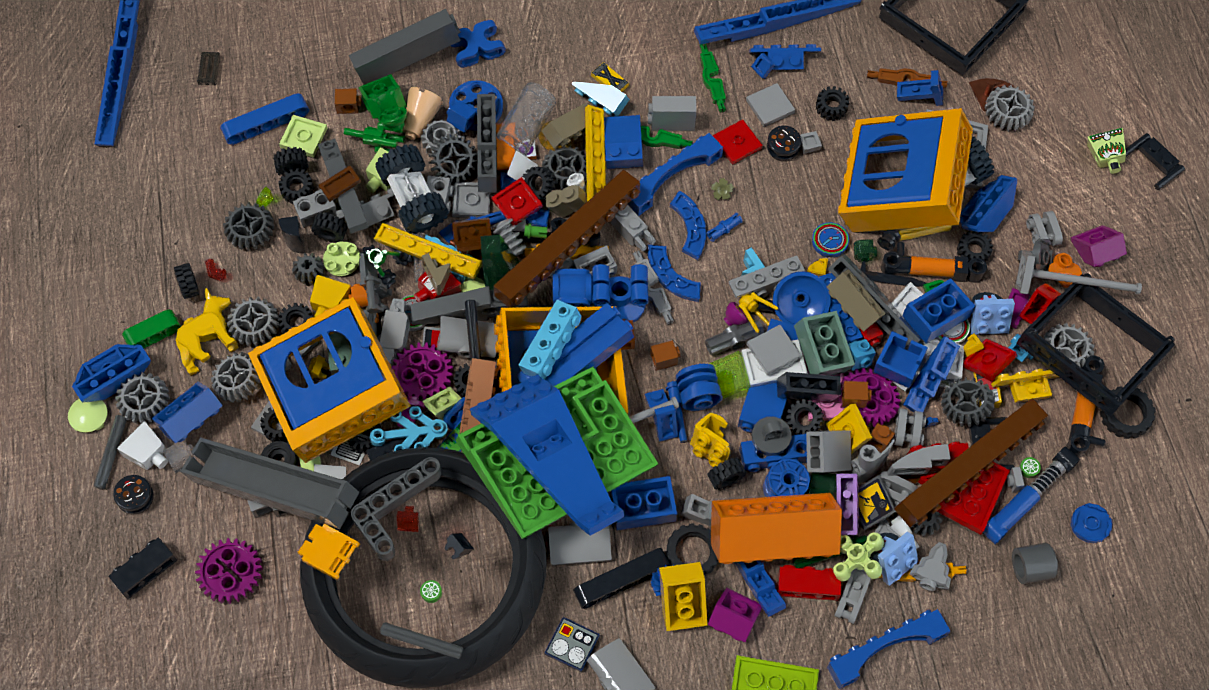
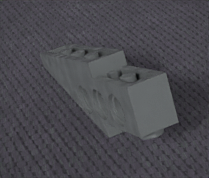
[477,94,497,192]
[318,139,368,233]
[828,254,921,351]
[410,286,528,325]

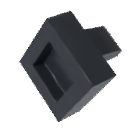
[444,533,474,559]

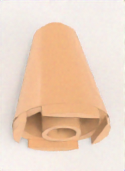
[403,87,443,140]

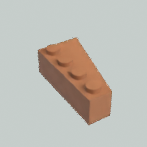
[459,358,498,434]

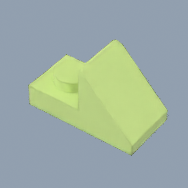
[423,387,461,420]

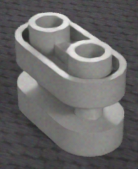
[1026,211,1063,246]
[894,408,926,448]
[880,471,917,507]

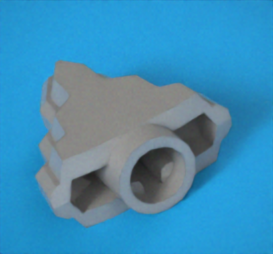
[910,542,951,591]

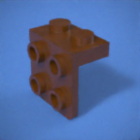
[452,218,495,254]

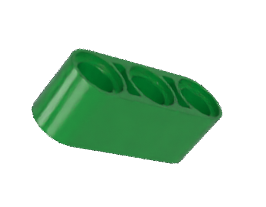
[122,309,181,349]

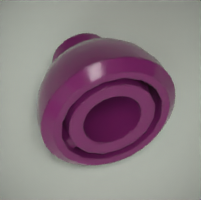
[724,302,749,326]

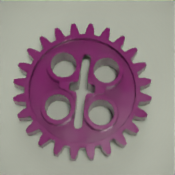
[391,343,454,400]
[838,368,901,427]
[195,538,263,604]

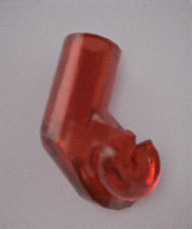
[205,259,227,281]

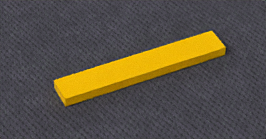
[585,105,606,202]
[374,223,483,279]

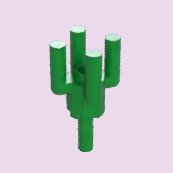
[343,122,405,153]

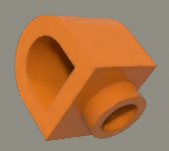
[348,284,368,307]

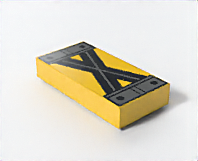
[591,62,629,92]

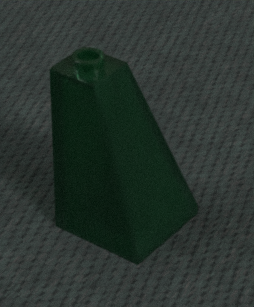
[480,235,520,290]

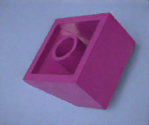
[1071,225,1127,267]
[708,587,762,642]

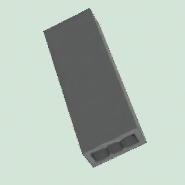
[349,9,461,85]

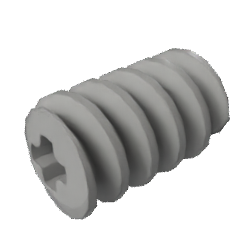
[491,218,527,261]

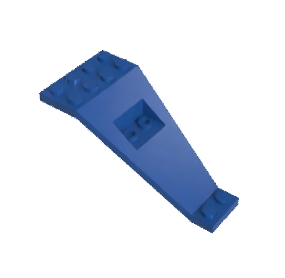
[470,375,624,536]

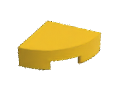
[807,258,828,277]
[963,333,984,356]

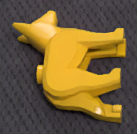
[176,288,239,376]

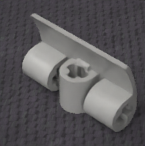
[437,316,498,358]
[851,439,895,483]
[548,522,612,565]
[587,638,655,690]

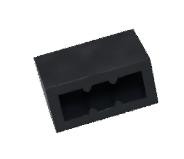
[279,216,305,254]

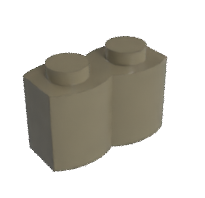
[546,185,587,217]

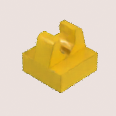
[308,355,330,380]

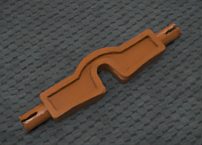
[867,68,948,88]

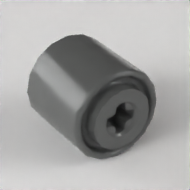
[1012,542,1058,584]

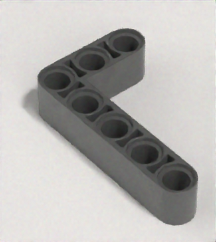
[351,457,441,561]

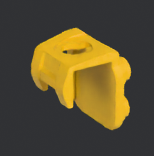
[690,413,730,467]

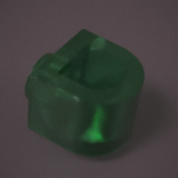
[853,239,877,263]

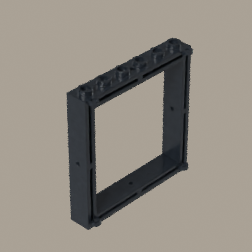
[879,0,1029,76]
[1016,273,1175,417]

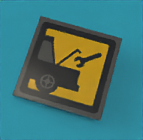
[859,475,896,530]

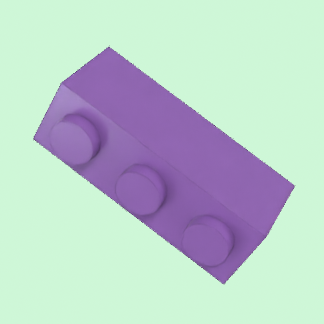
[837,474,859,537]

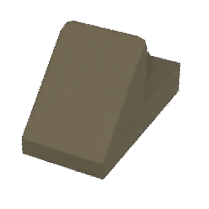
[422,253,451,295]

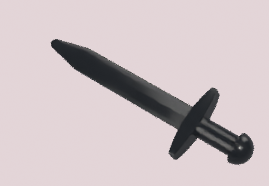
[860,261,927,287]

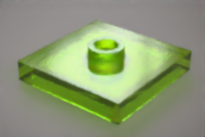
[709,351,750,399]

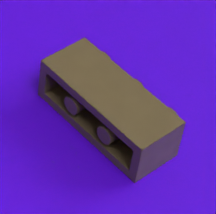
[542,103,587,148]
[826,269,886,331]

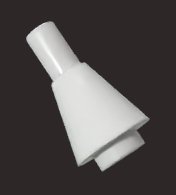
[567,173,587,193]
[890,516,919,549]

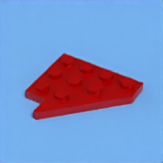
[918,462,1010,535]

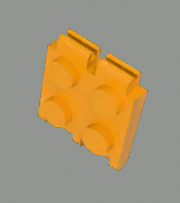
[297,524,360,580]

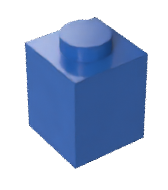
[447,100,477,132]

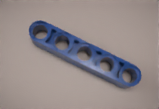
[220,93,309,145]

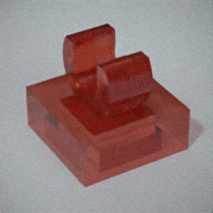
[396,506,420,532]

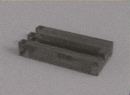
[197,52,220,85]

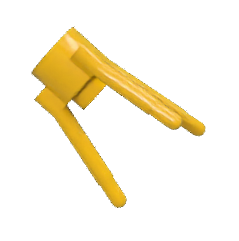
[739,292,778,333]

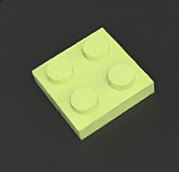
[279,115,328,158]

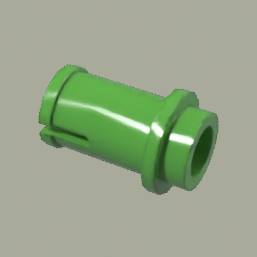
[524,224,547,239]

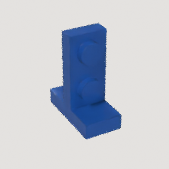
[897,70,943,106]
[645,389,678,442]

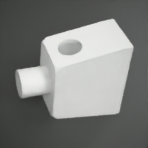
[117,422,168,470]

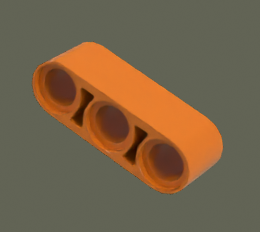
[496,123,515,171]

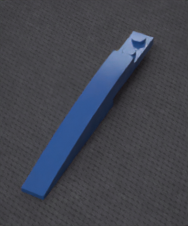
[94,0,140,146]
[694,0,861,45]

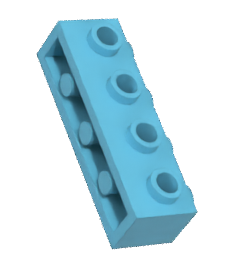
[519,300,582,380]

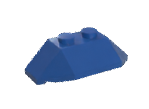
[960,175,1017,232]
[72,344,151,403]

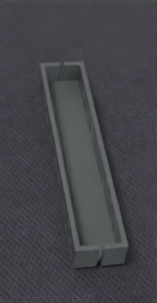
[180,437,359,529]

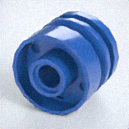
[676,364,723,411]
[763,459,810,497]

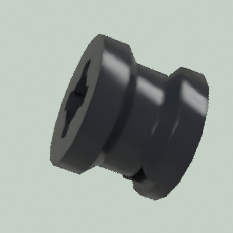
[877,229,901,251]

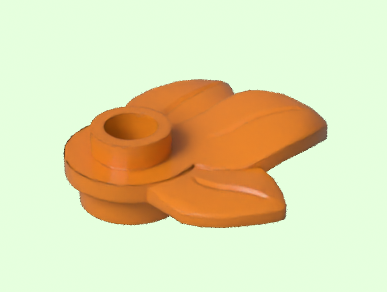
[1048,253,1082,288]

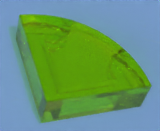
[256,187,273,207]

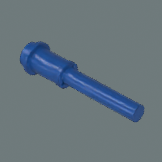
[666,381,688,443]

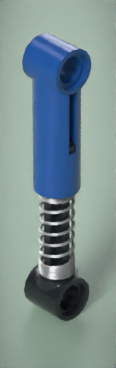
[983,446,1080,545]

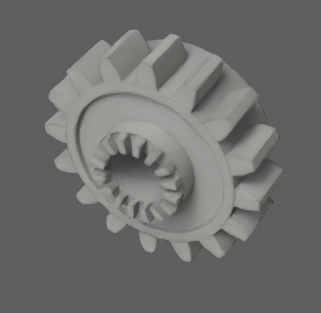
[421,120,461,158]

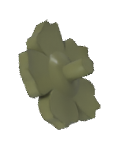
[711,178,734,200]

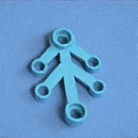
[370,406,448,451]

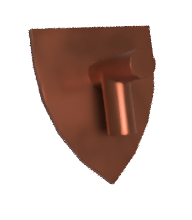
[969,78,1014,111]

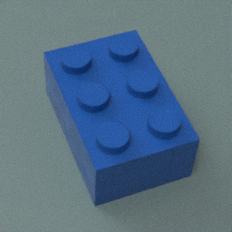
[902,278,975,344]
[152,382,223,444]
[610,476,677,530]

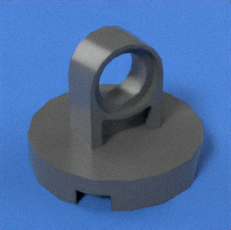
[1018,239,1053,271]
[752,417,792,456]

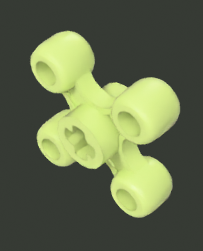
[833,532,884,581]

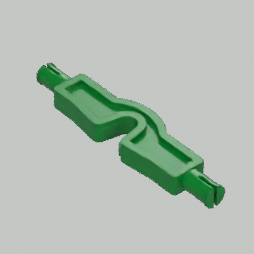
[699,44,726,113]
[641,126,693,149]

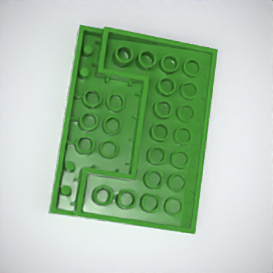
[455,367,658,539]

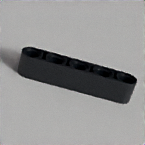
[573,548,671,609]

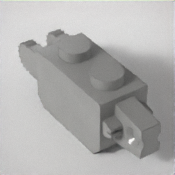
[611,205,656,251]
[378,298,411,366]

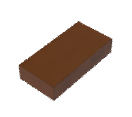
[318,166,361,202]

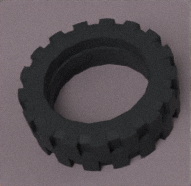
[1100,386,1156,439]
[666,523,718,577]

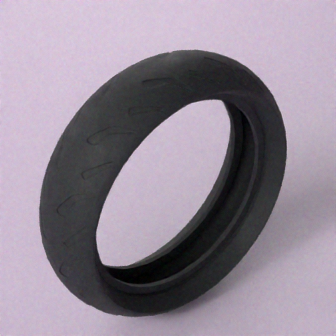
[300,447,547,688]

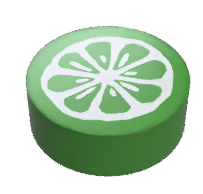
[1019,457,1041,478]
[420,580,442,603]

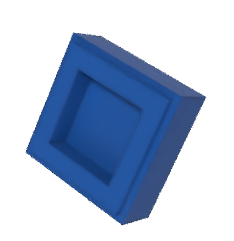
[751,53,775,78]

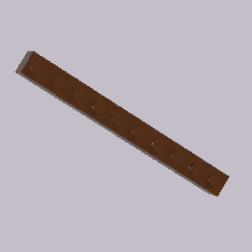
[494,169,640,308]
[894,398,1048,527]

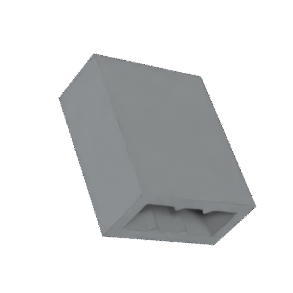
[648,96,696,131]
[806,430,851,472]

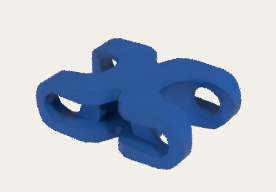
[451,20,506,68]

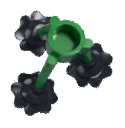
[360,245,412,289]

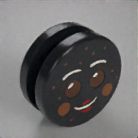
[767,125,801,161]
[113,475,154,514]

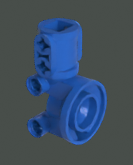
[553,264,648,323]

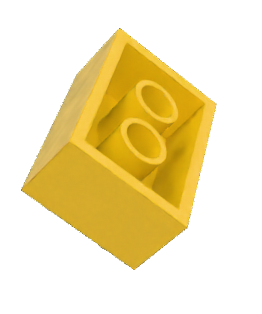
[659,562,707,631]

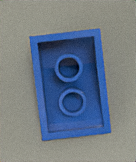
[604,115,643,169]

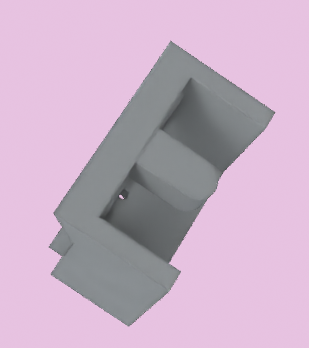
[573,245,617,278]

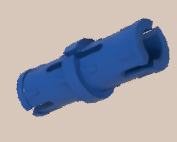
[706,213,743,242]

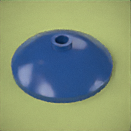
[773,271,831,325]

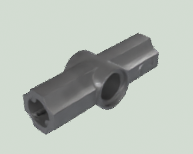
[705,319,764,356]

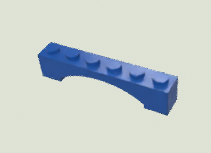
[627,133,723,216]
[827,609,950,689]

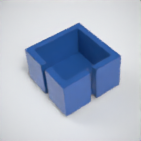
[874,331,928,388]

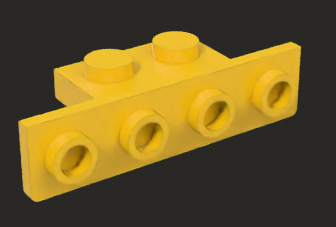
[991,369,1059,403]

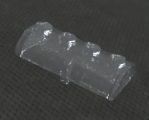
[496,82,556,156]

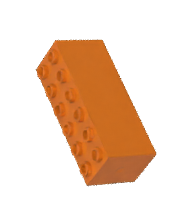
[711,493,842,564]

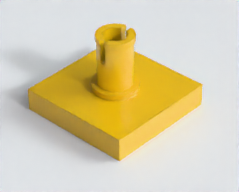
[826,404,872,454]

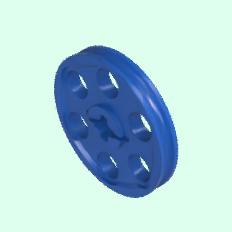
[449,80,503,131]

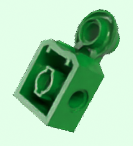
[358,74,407,131]

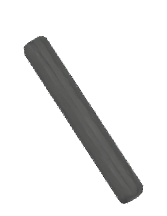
[94,415,127,489]
[380,622,463,659]

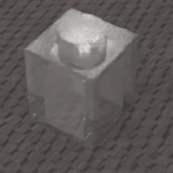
[163,440,197,473]

